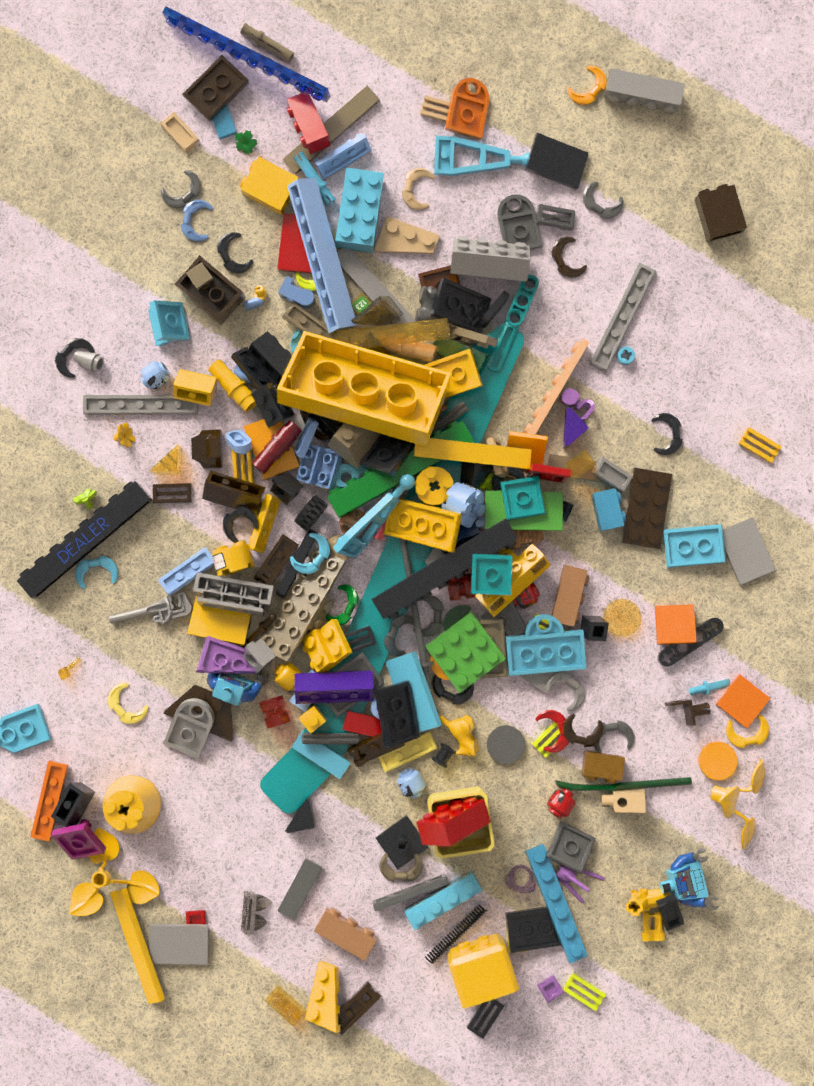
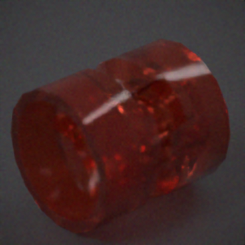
[447,573,476,601]
[259,695,291,729]

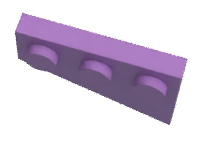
[196,636,257,674]

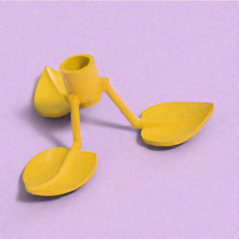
[710,759,765,850]
[69,828,160,916]

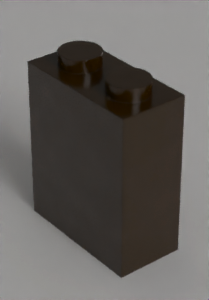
[694,184,747,242]

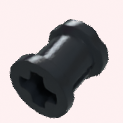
[432,743,456,768]

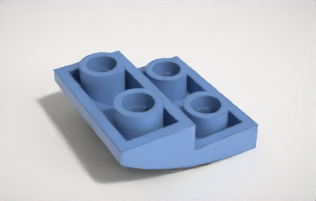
[296,444,343,490]

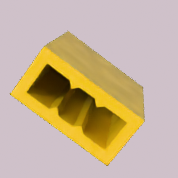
[240,157,299,215]

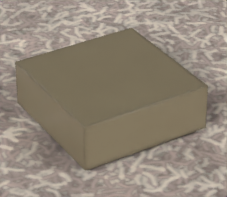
[186,262,213,290]

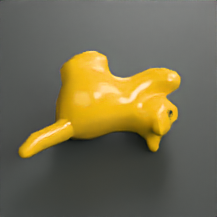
[439,715,479,757]

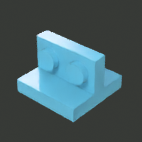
[148,300,190,346]

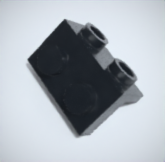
[251,381,294,428]

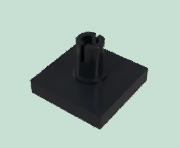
[375,815,429,870]

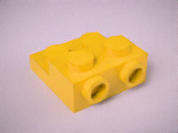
[302,619,353,673]

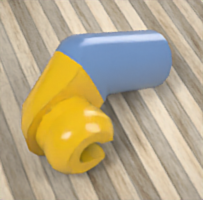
[243,285,267,311]

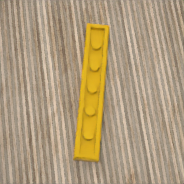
[414,438,532,469]
[110,888,165,1004]

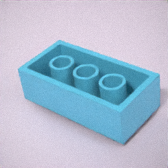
[335,168,384,253]

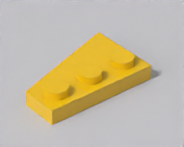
[305,961,340,1033]

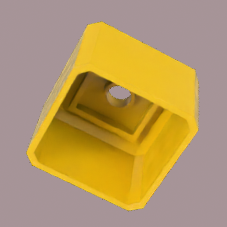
[447,933,519,1008]

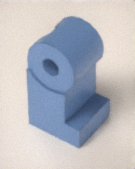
[278,276,315,309]

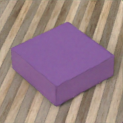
[537,975,564,1003]

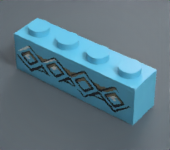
[405,870,482,930]

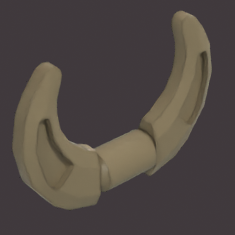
[379,853,423,882]

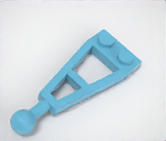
[434,136,530,176]
[333,474,415,559]

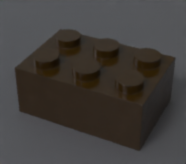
[175,255,246,325]

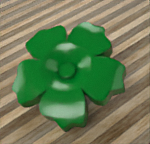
[235,130,258,154]

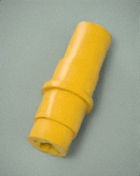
[208,359,256,412]

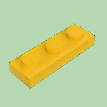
[249,494,281,554]

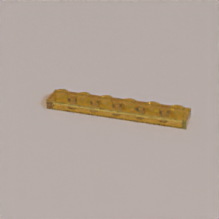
[334,318,450,348]

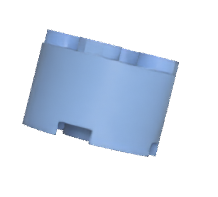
[442,482,486,528]

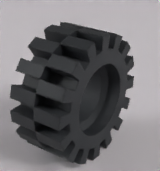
[294,495,328,531]

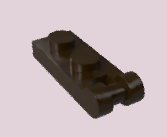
[253,534,299,586]
[347,733,405,767]
[338,981,381,1035]

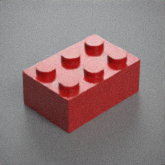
[416,797,491,846]

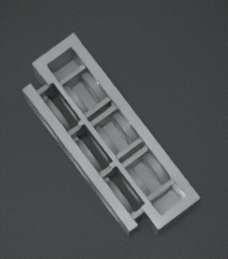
[193,572,274,616]

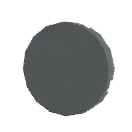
[486,725,525,764]

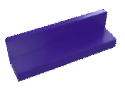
[295,671,374,704]

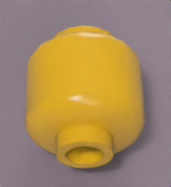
[274,662,302,691]

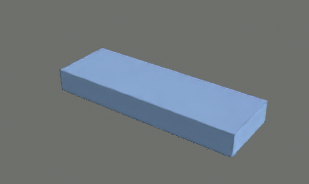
[158,547,215,597]

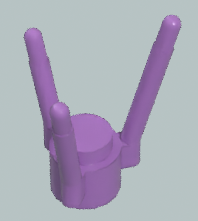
[556,865,605,903]

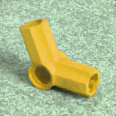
[626,888,670,916]

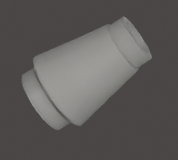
[73,351,104,372]

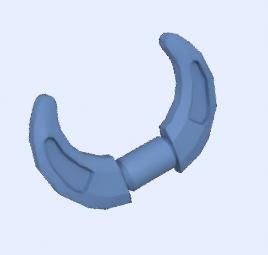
[181,200,213,242]

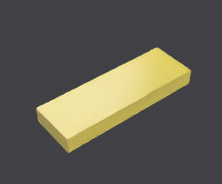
[378,731,438,773]

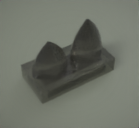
[241,891,272,935]

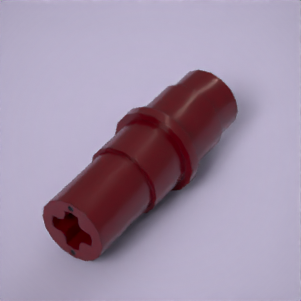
[251,420,302,474]

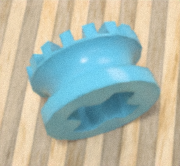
[617,347,635,365]

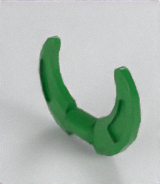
[326,584,359,626]

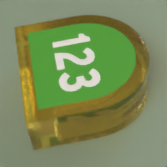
[351,293,372,316]

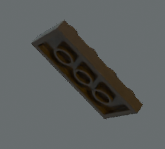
[622,468,672,549]

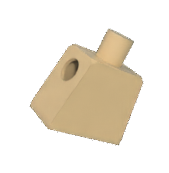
[602,788,646,813]

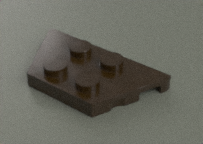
[163,684,234,742]

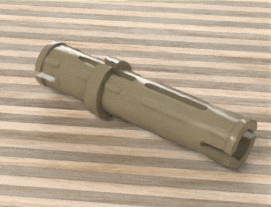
[240,23,295,63]

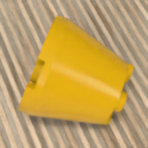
[102,775,162,834]

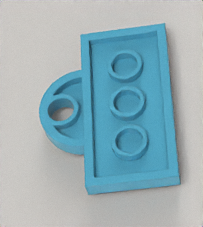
[506,614,586,676]

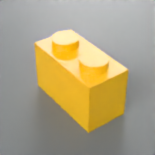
[173,369,217,406]

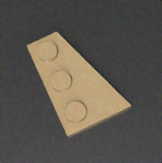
[374,216,440,254]

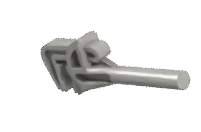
[109,592,192,625]

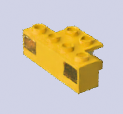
[475,544,551,617]

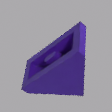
[563,407,589,448]

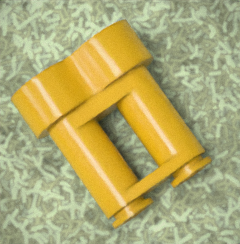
[641,912,665,941]

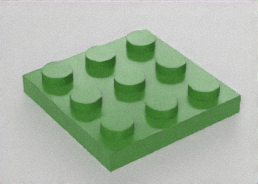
[425,612,506,693]

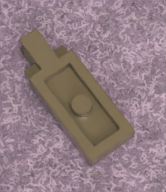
[447,325,498,348]

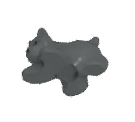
[415,286,449,337]

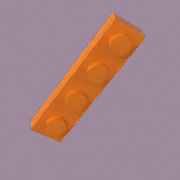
[30,760,69,841]

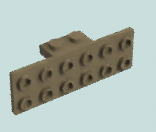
[262,546,346,662]

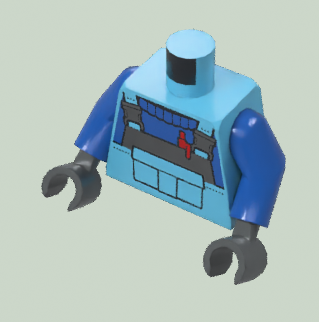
[207,670,269,706]
[659,848,719,910]

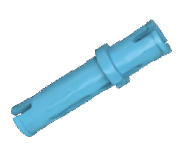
[293,151,336,206]

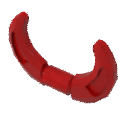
[535,710,569,753]

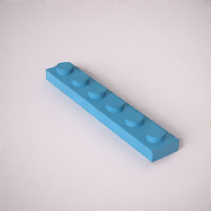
[525,844,588,964]

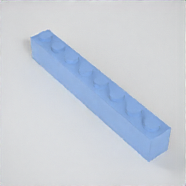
[287,178,357,333]

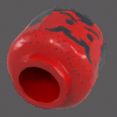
[512,582,540,609]
[547,789,576,819]

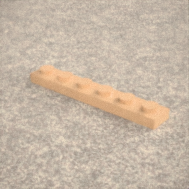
[523,339,589,435]

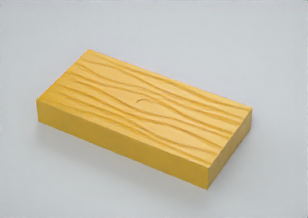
[277,331,451,447]

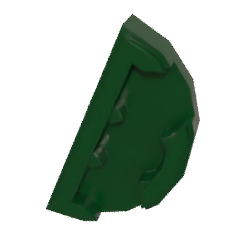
[443,605,472,631]

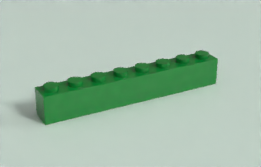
[327,421,474,518]

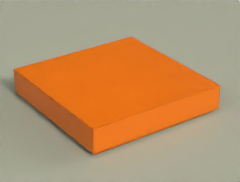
[655,604,696,645]
[716,674,771,728]

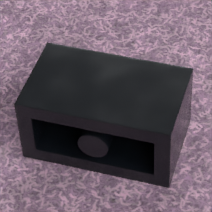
[51,782,95,827]

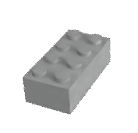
[450,236,530,282]

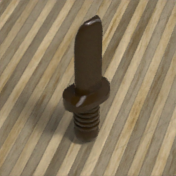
[247,613,276,644]

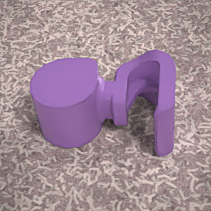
[560,388,595,422]

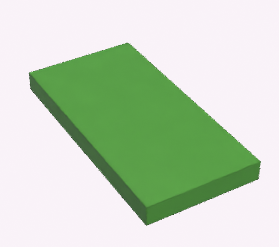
[485,491,563,531]

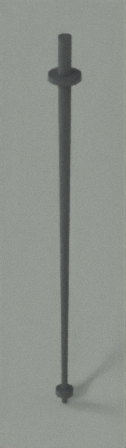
[392,487,434,689]

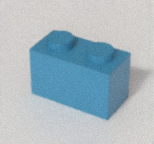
[591,488,626,532]

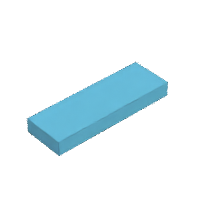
[292,730,351,779]

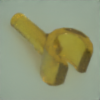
[58,657,81,680]

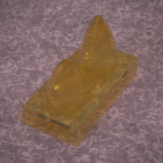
[265,985,307,1026]

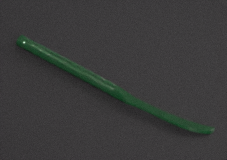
[555,777,692,791]

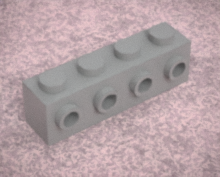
[604,68,685,113]

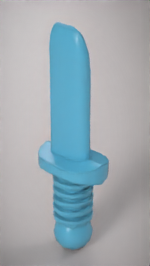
[688,679,730,695]

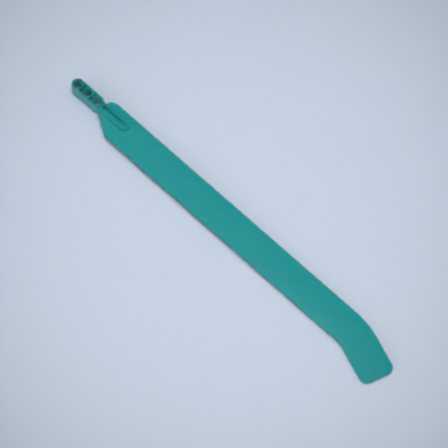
[260,274,539,814]

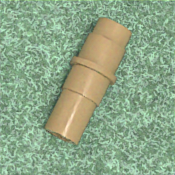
[379,332,438,362]

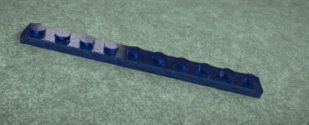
[162,6,331,103]

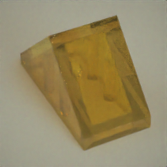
[150,444,183,476]

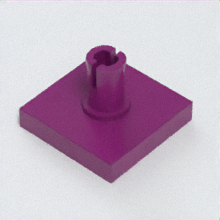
[51,819,106,860]

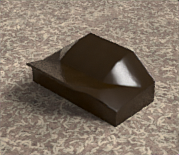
[191,429,223,469]

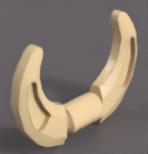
[402,168,435,210]

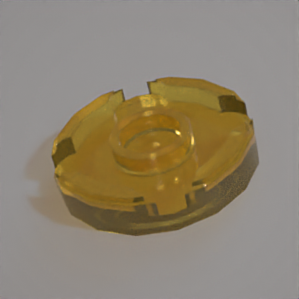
[603,599,641,637]

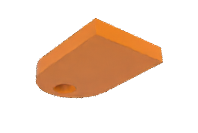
[445,78,489,140]

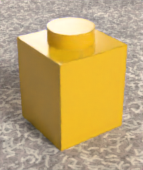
[299,704,327,734]

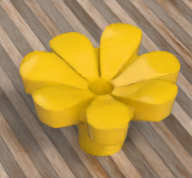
[113,423,135,448]

